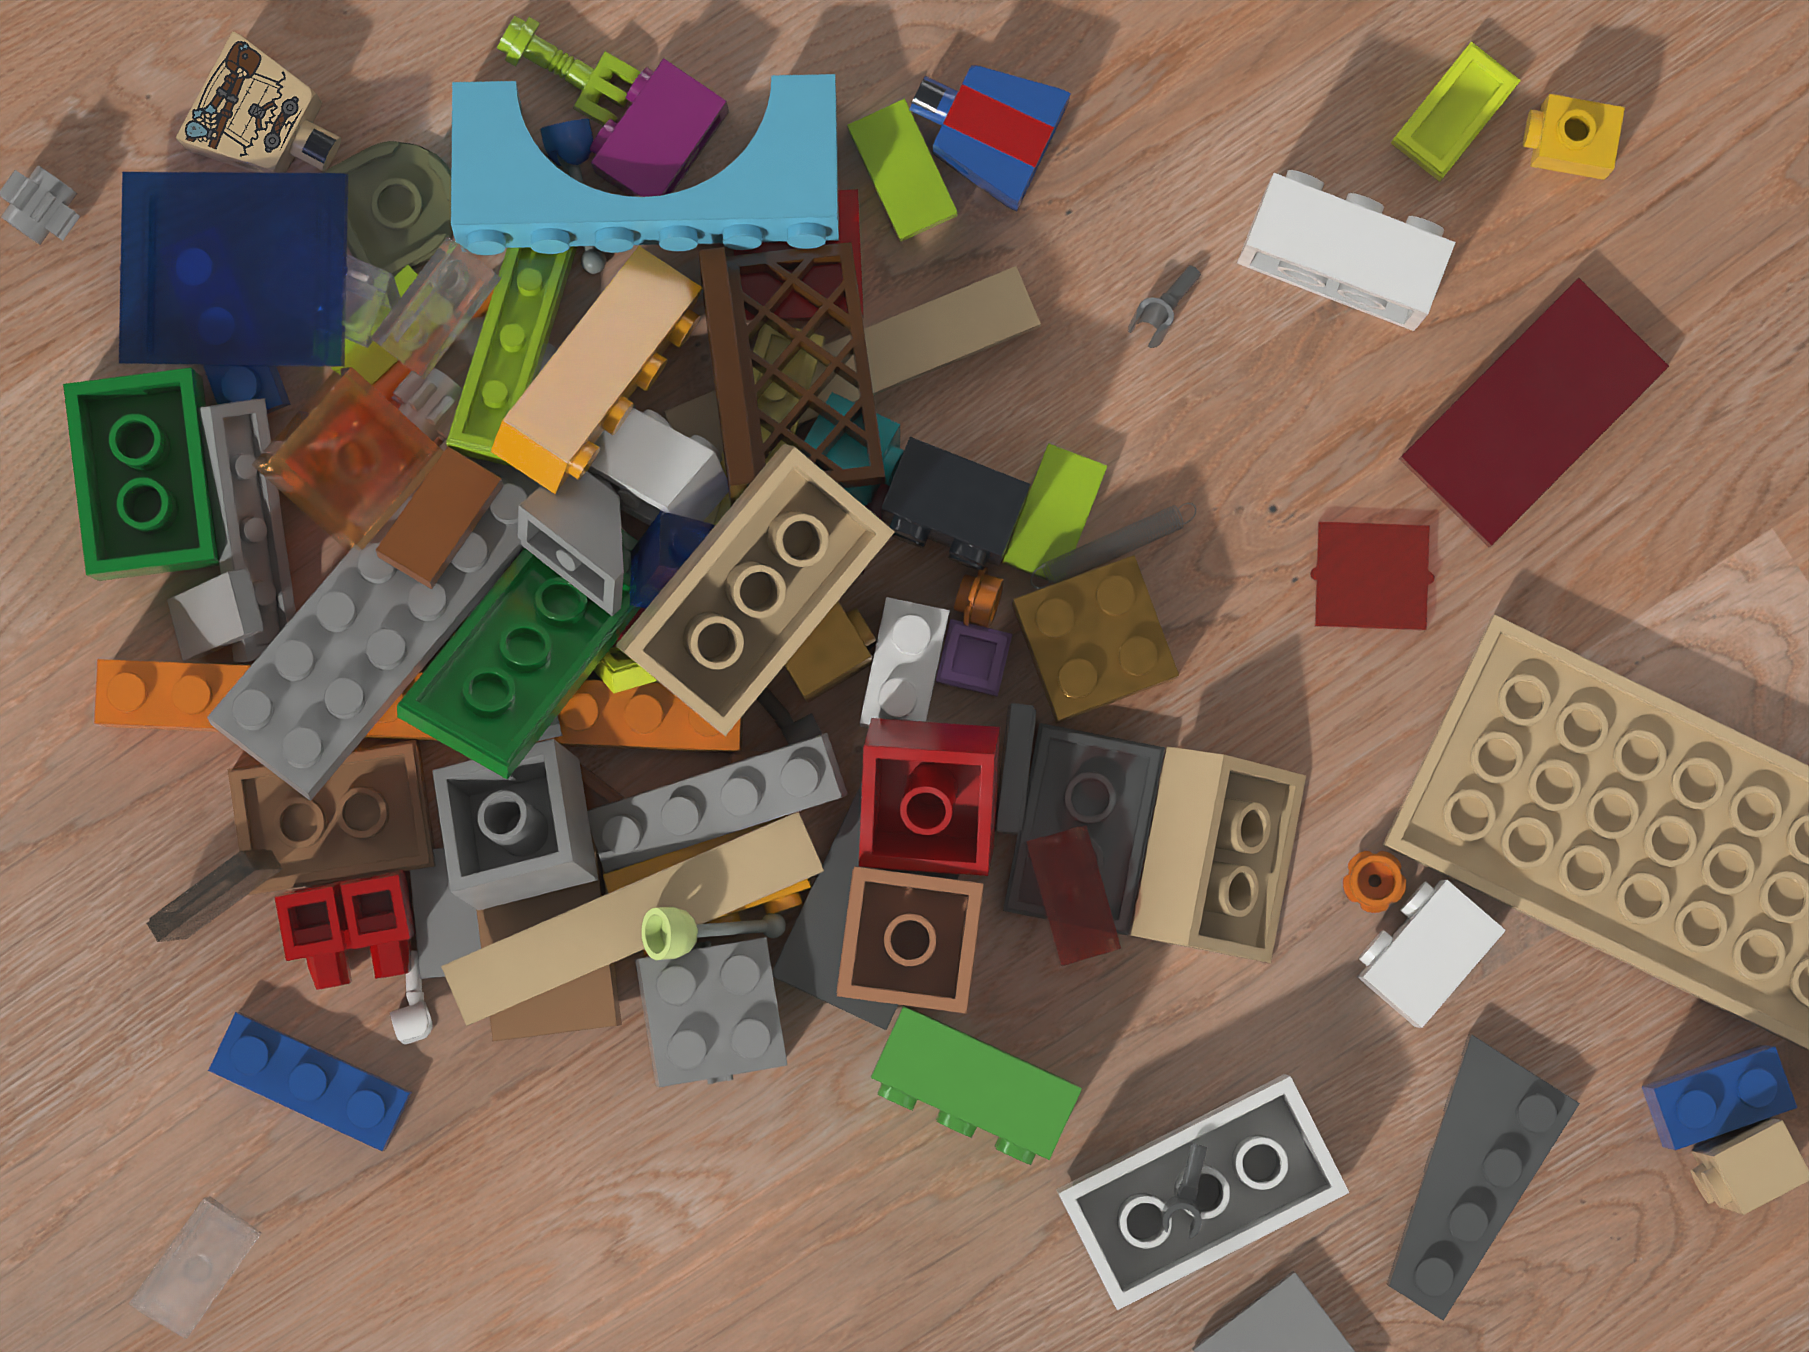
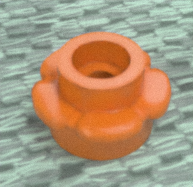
[954,567,1004,628]
[1343,851,1406,913]

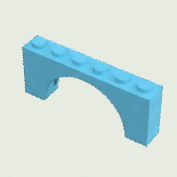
[451,74,839,255]

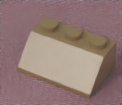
[1131,746,1306,963]

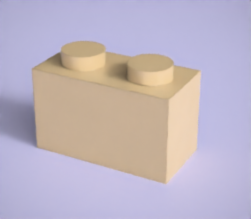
[1690,1118,1809,1215]

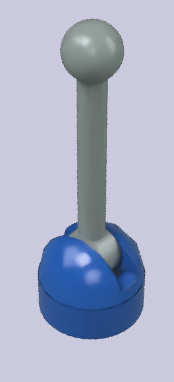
[540,119,606,274]

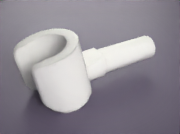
[390,951,433,1044]

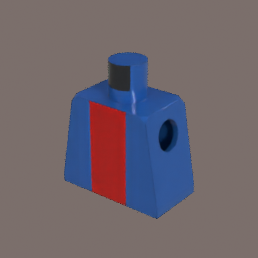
[909,65,1071,212]

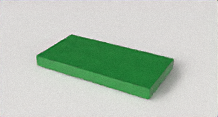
[397,548,650,779]

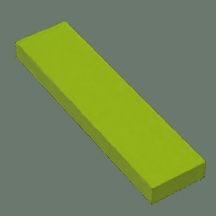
[446,246,578,466]

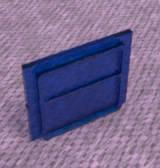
[119,172,348,367]

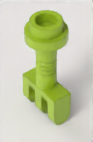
[496,16,641,126]

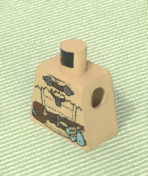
[176,31,341,180]

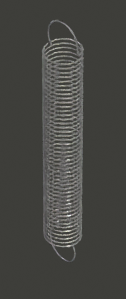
[1030,503,1196,589]

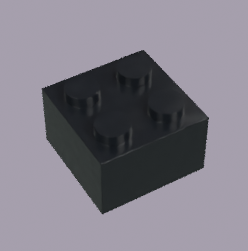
[881,437,1031,571]

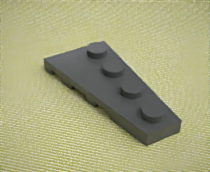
[1387,1034,1580,1321]

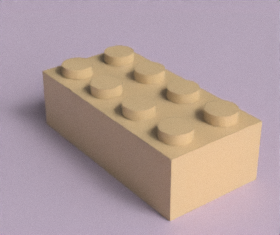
[616,444,895,736]

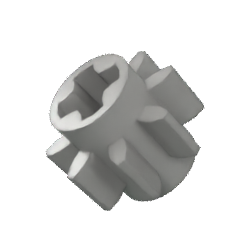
[0,166,80,245]
[392,368,463,448]

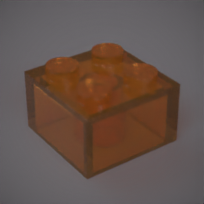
[252,367,444,550]

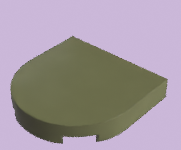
[311,141,454,292]

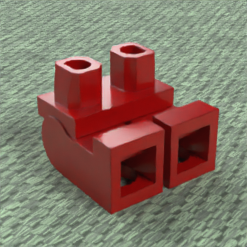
[274,870,416,990]

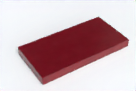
[1399,278,1669,547]

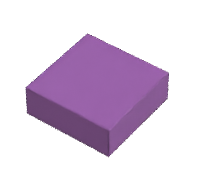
[936,619,1012,697]

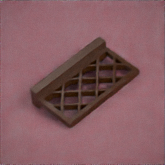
[699,242,885,507]

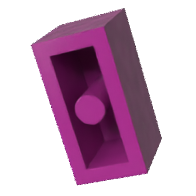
[590,58,729,197]

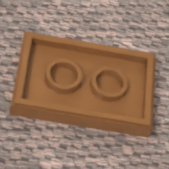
[227,740,436,895]
[476,835,622,1042]

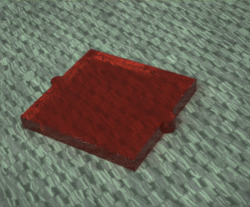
[1310,522,1435,631]

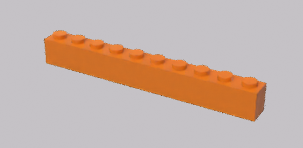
[94,659,744,754]

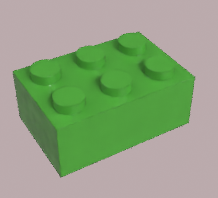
[871,1005,1082,1165]

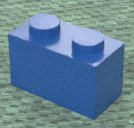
[1642,1045,1797,1150]

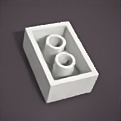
[1237,170,1456,331]

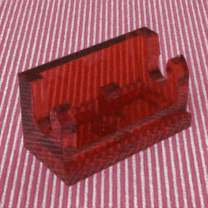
[1025,825,1121,966]

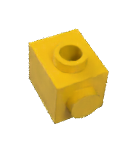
[1523,94,1625,180]

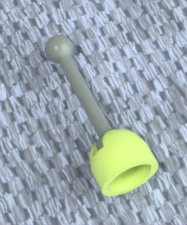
[641,907,786,960]

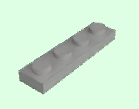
[197,398,296,662]
[587,733,848,873]

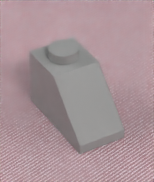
[517,472,624,616]

